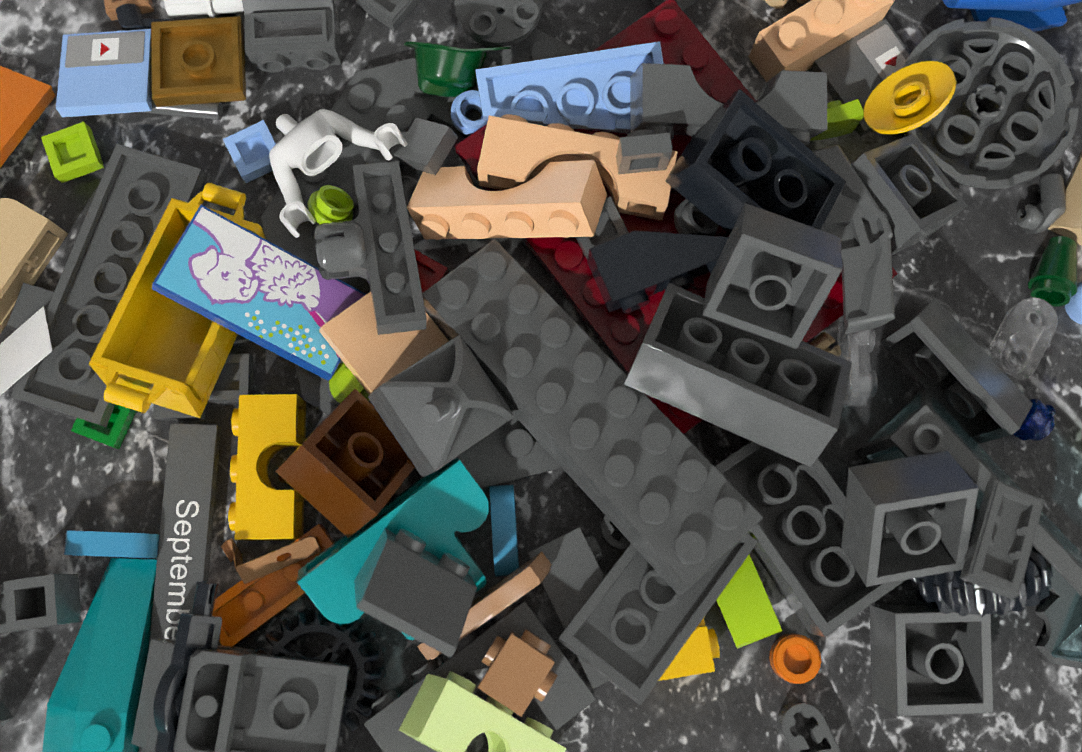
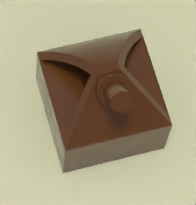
[275,389,415,538]

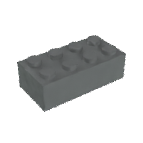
[624,283,852,467]
[714,441,905,637]

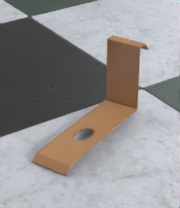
[221,536,322,584]

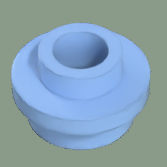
[451,90,488,136]

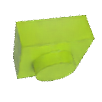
[41,122,105,183]

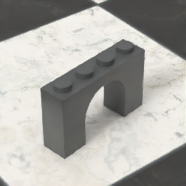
[364,601,596,752]

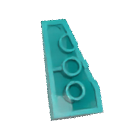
[42,558,157,752]

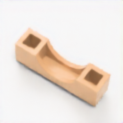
[477,114,678,221]
[407,160,607,240]

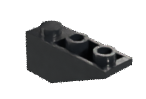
[587,231,729,313]

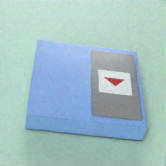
[56,29,152,117]

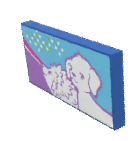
[152,205,367,381]

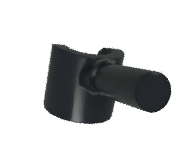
[116,4,182,31]

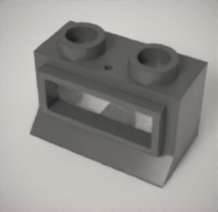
[242,0,341,73]

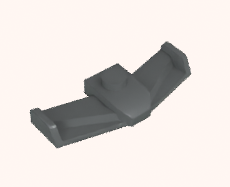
[812,145,895,335]

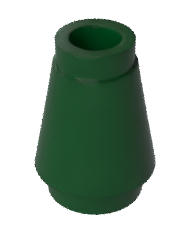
[1028,236,1077,307]

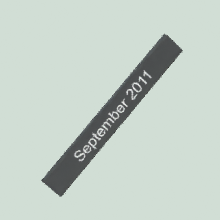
[139,424,221,752]

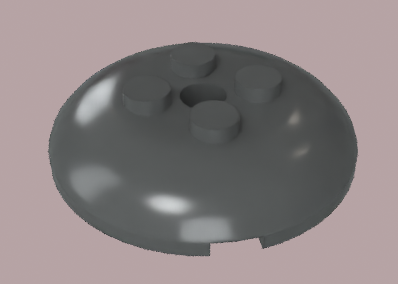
[903,17,1079,189]

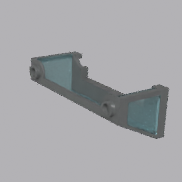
[854,389,1082,669]

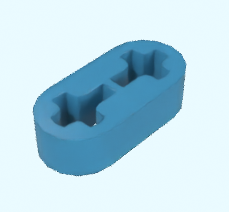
[490,484,519,577]
[64,531,160,558]

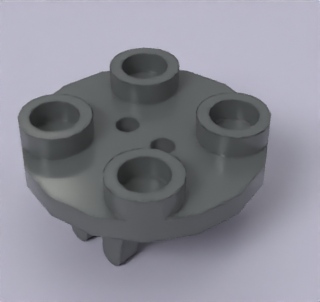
[454,0,542,47]

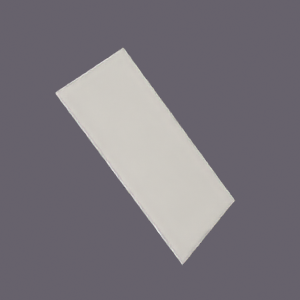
[0,306,53,395]

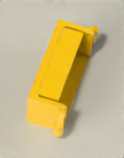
[89,183,266,418]

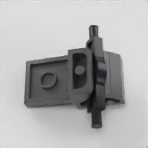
[131,581,350,752]

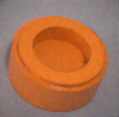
[769,633,821,684]

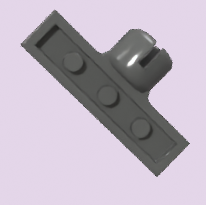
[314,161,427,335]

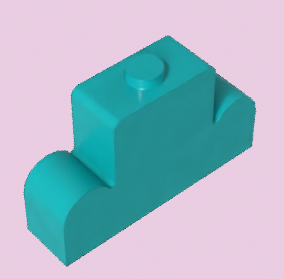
[297,457,489,640]

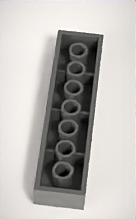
[422,239,763,597]

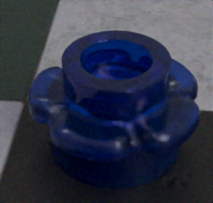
[1014,399,1056,441]

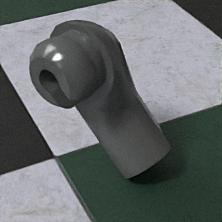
[1016,174,1066,234]

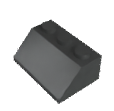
[880,298,1033,444]

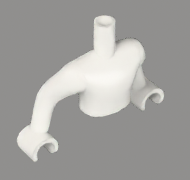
[269,109,408,238]

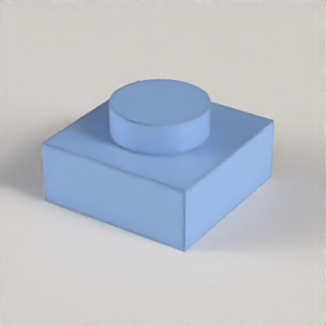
[223,120,276,183]

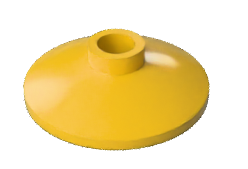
[863,61,956,134]

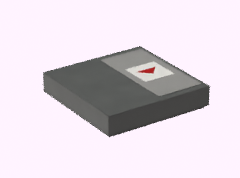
[811,19,911,137]

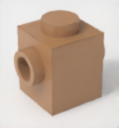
[478,629,557,717]

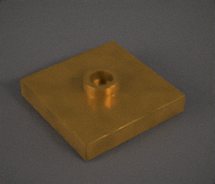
[151,16,246,107]

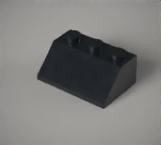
[665,89,846,234]

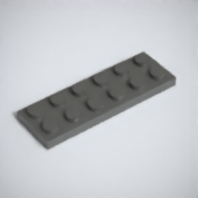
[10,143,206,427]

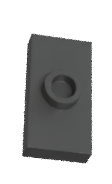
[960,479,1045,599]

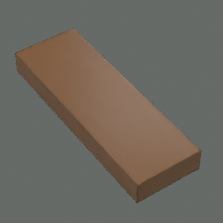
[417,551,552,660]

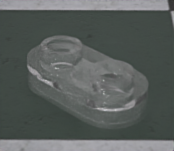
[988,298,1058,382]
[837,315,877,407]

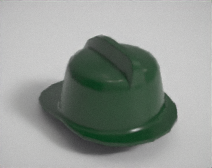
[404,42,511,97]

